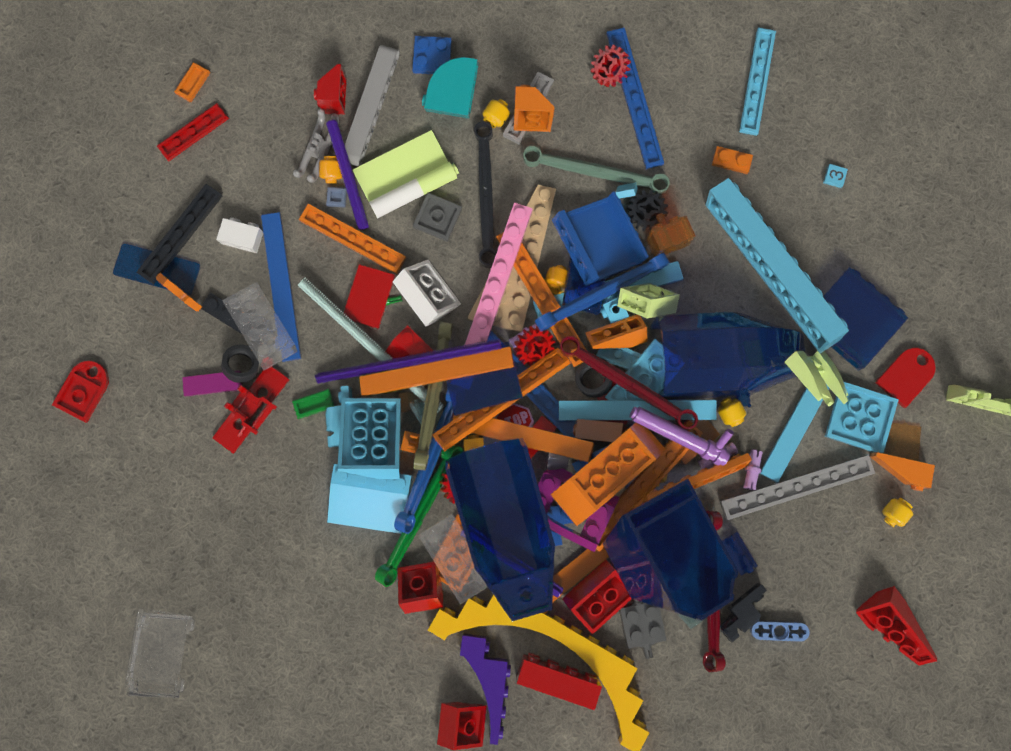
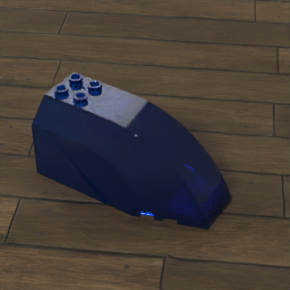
[650,312,805,400]
[446,438,555,621]

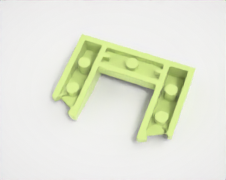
[785,351,848,406]
[946,385,1011,416]

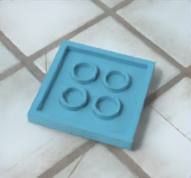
[825,381,899,453]

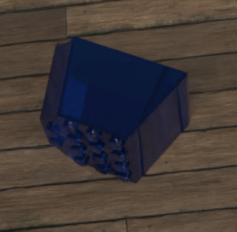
[603,479,739,621]

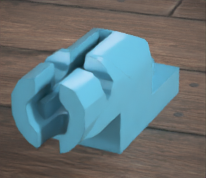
[325,386,353,447]

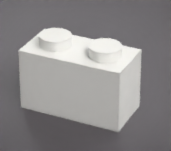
[216,218,263,253]

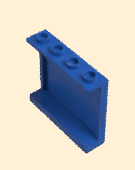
[552,191,649,287]

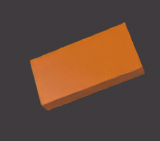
[174,62,210,103]

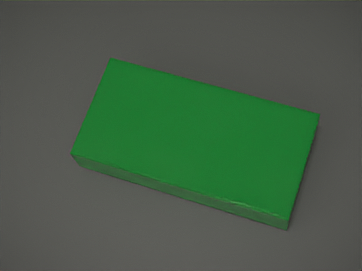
[292,389,335,419]

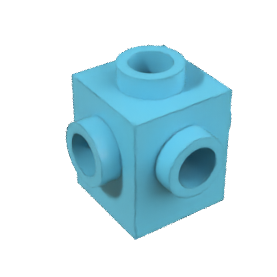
[600,294,629,324]

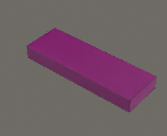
[182,370,242,397]

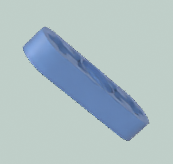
[750,621,810,641]

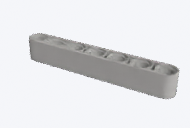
[344,44,400,167]

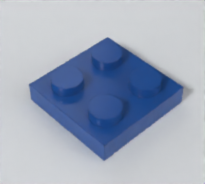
[412,36,452,74]

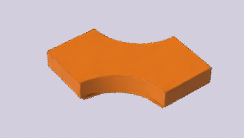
[156,273,202,312]

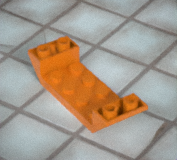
[550,422,666,526]

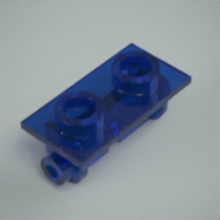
[720,532,758,576]

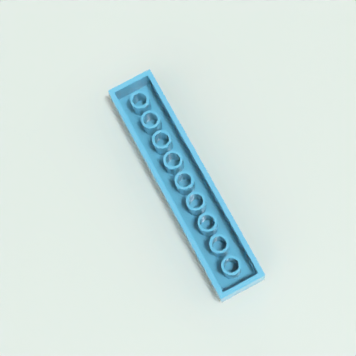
[705,178,849,354]

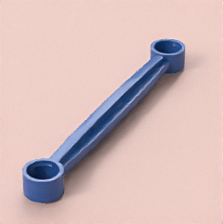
[534,253,670,332]
[394,385,466,534]

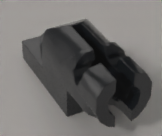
[720,583,767,643]

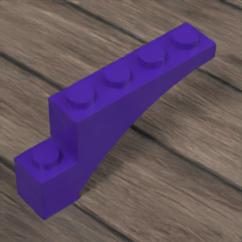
[460,633,511,745]

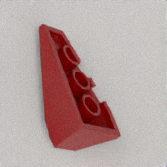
[856,586,937,666]

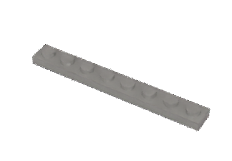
[720,455,875,520]

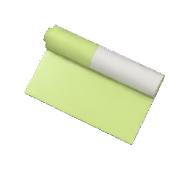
[352,130,459,219]

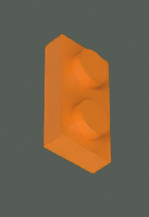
[712,146,753,174]

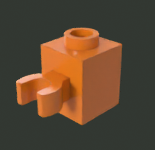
[400,431,420,454]

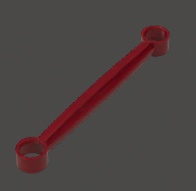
[560,336,698,430]
[700,511,726,672]

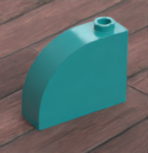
[422,58,479,119]

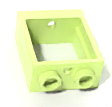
[617,283,680,318]

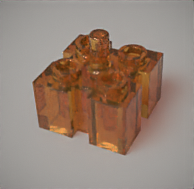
[646,213,696,257]

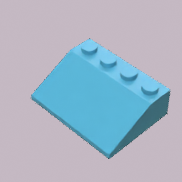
[337,398,401,479]
[327,464,413,534]

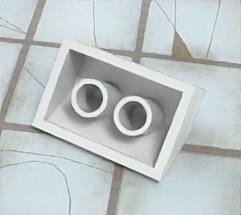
[393,260,461,326]

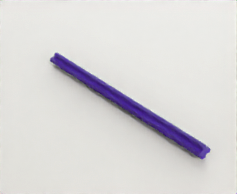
[315,338,502,384]

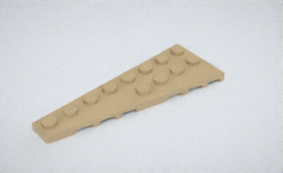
[468,185,556,333]

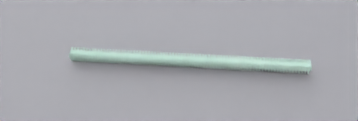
[298,277,444,413]

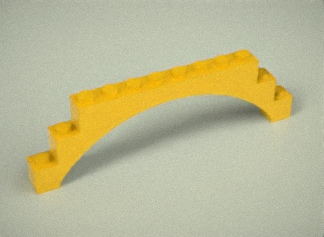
[428,585,649,751]

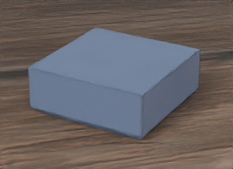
[326,187,347,208]

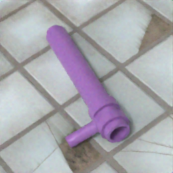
[630,406,734,466]

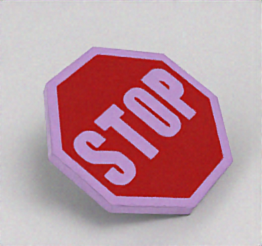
[495,403,534,427]

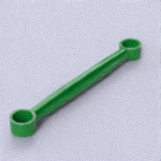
[375,445,463,587]

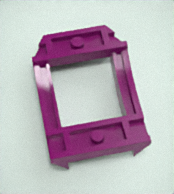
[529,469,620,552]

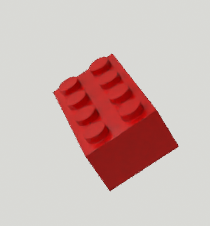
[516,652,602,711]

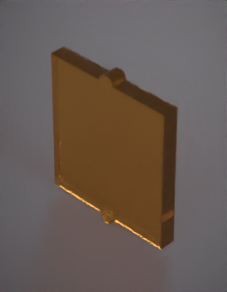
[886,423,921,460]

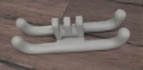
[293,109,339,183]

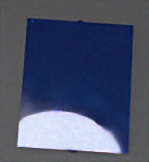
[444,341,523,416]

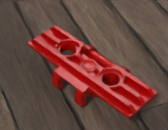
[212,364,290,454]

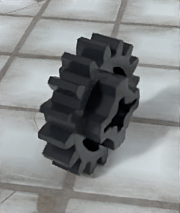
[627,190,668,231]

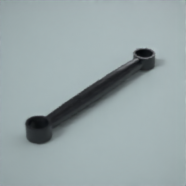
[474,121,497,268]

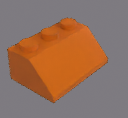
[513,85,554,132]

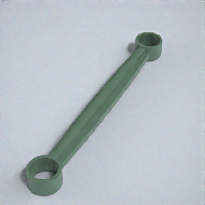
[523,146,670,195]

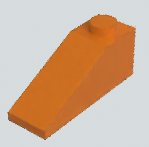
[585,314,648,349]
[870,452,935,491]

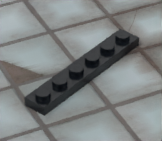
[136,184,223,285]

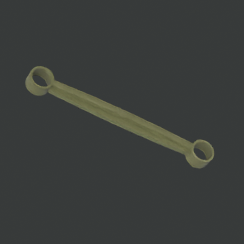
[413,322,453,471]

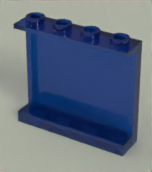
[823,267,908,371]

